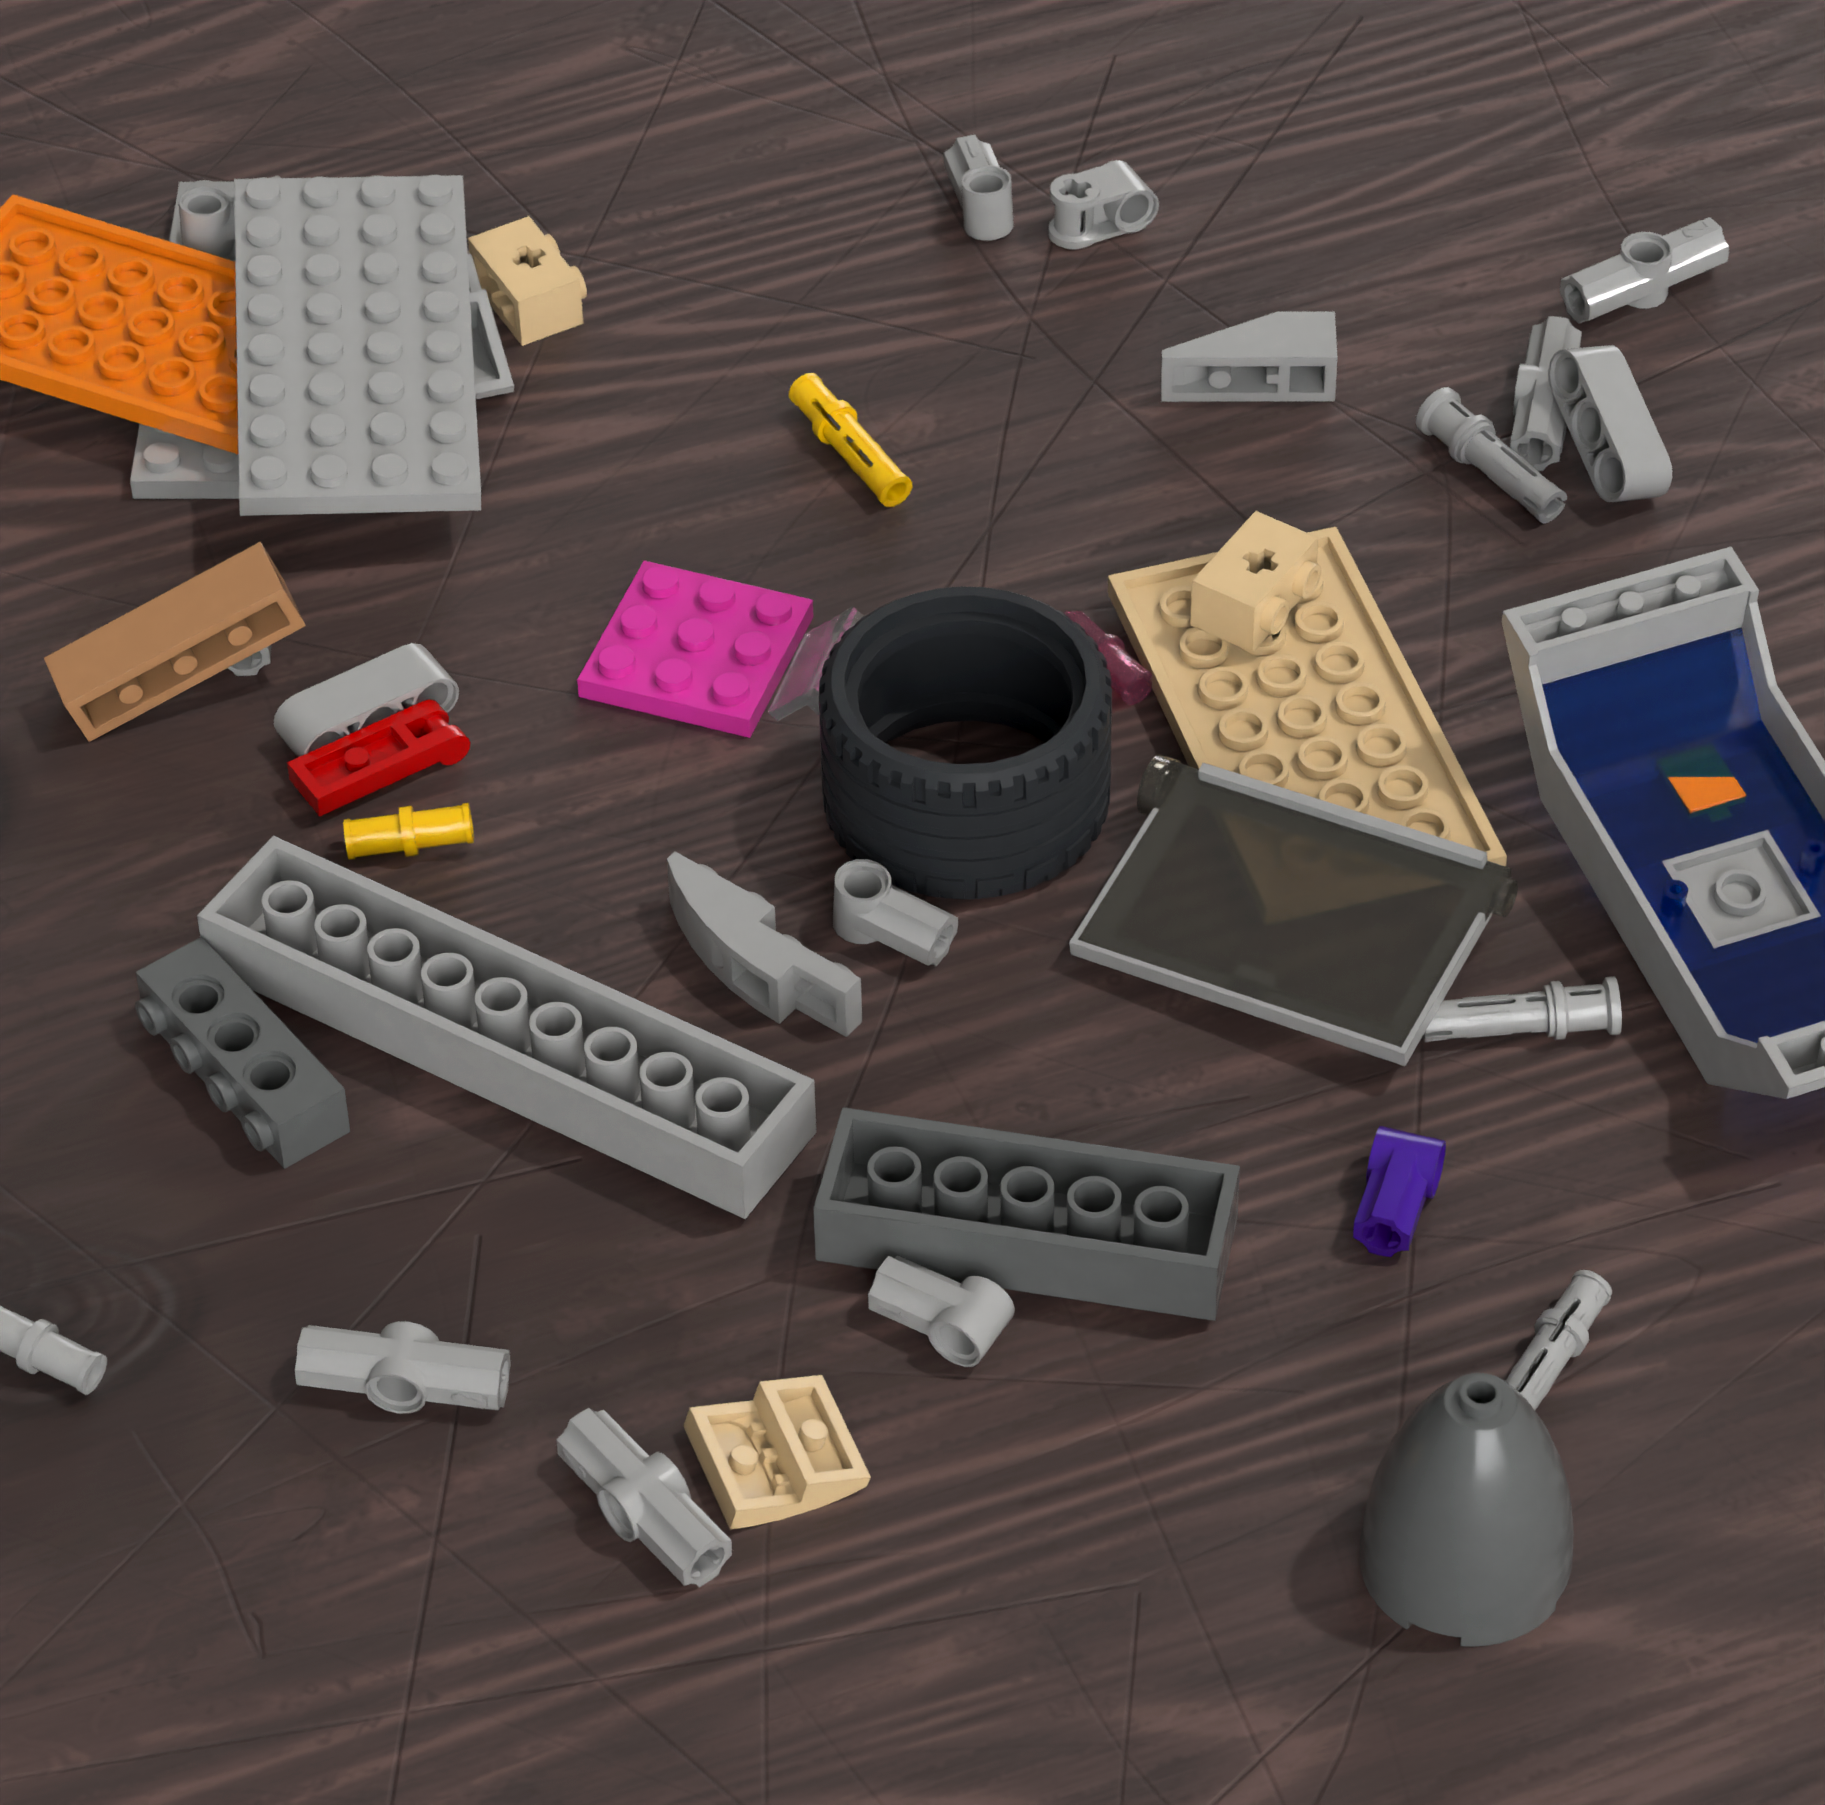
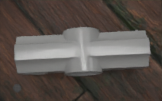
[1560,217,1729,324]
[1510,316,1582,471]
[295,1321,511,1414]
[556,1408,732,1587]

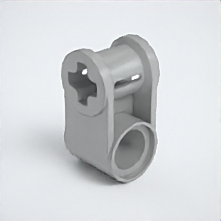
[1048,160,1159,249]

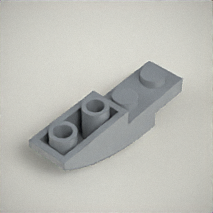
[667,851,862,1037]

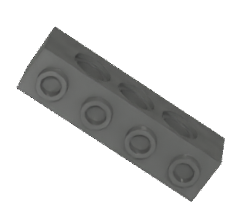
[135,937,350,1169]

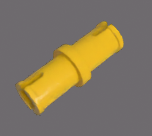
[343,803,474,860]

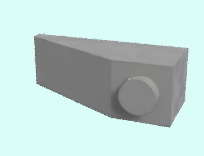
[1161,312,1338,402]

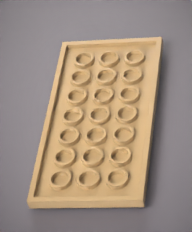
[1108,527,1507,929]

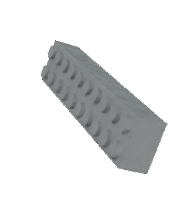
[197,836,816,1219]

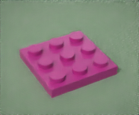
[577,561,813,738]

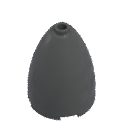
[1359,1373,1574,1647]

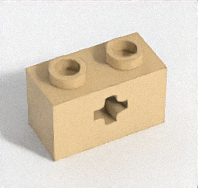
[468,216,587,346]
[1190,511,1321,653]

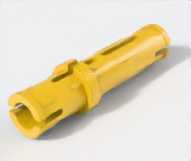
[789,373,912,507]

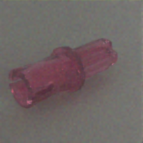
[1063,610,1152,705]

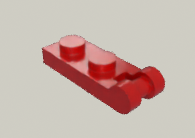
[287,699,471,817]

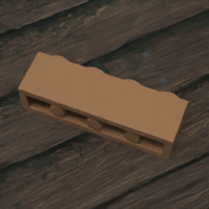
[44,542,306,742]

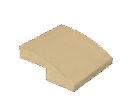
[683,1375,871,1530]

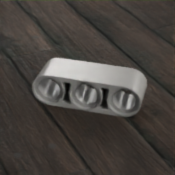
[1548,345,1672,502]
[274,643,459,757]

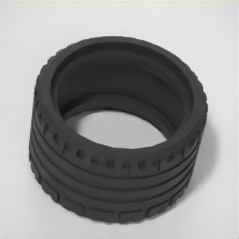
[819,586,1112,899]

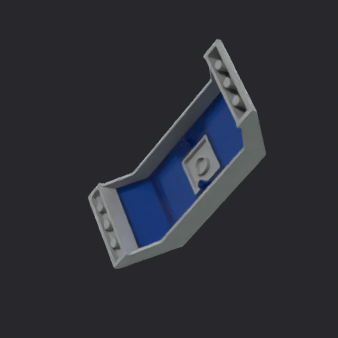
[1502,547,1825,1099]

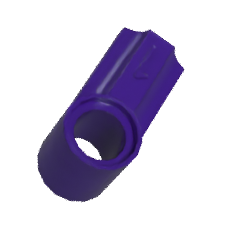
[1353,1126,1446,1257]

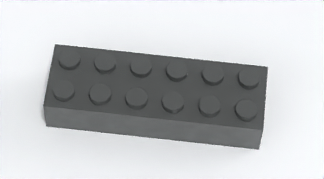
[814,1107,1240,1321]

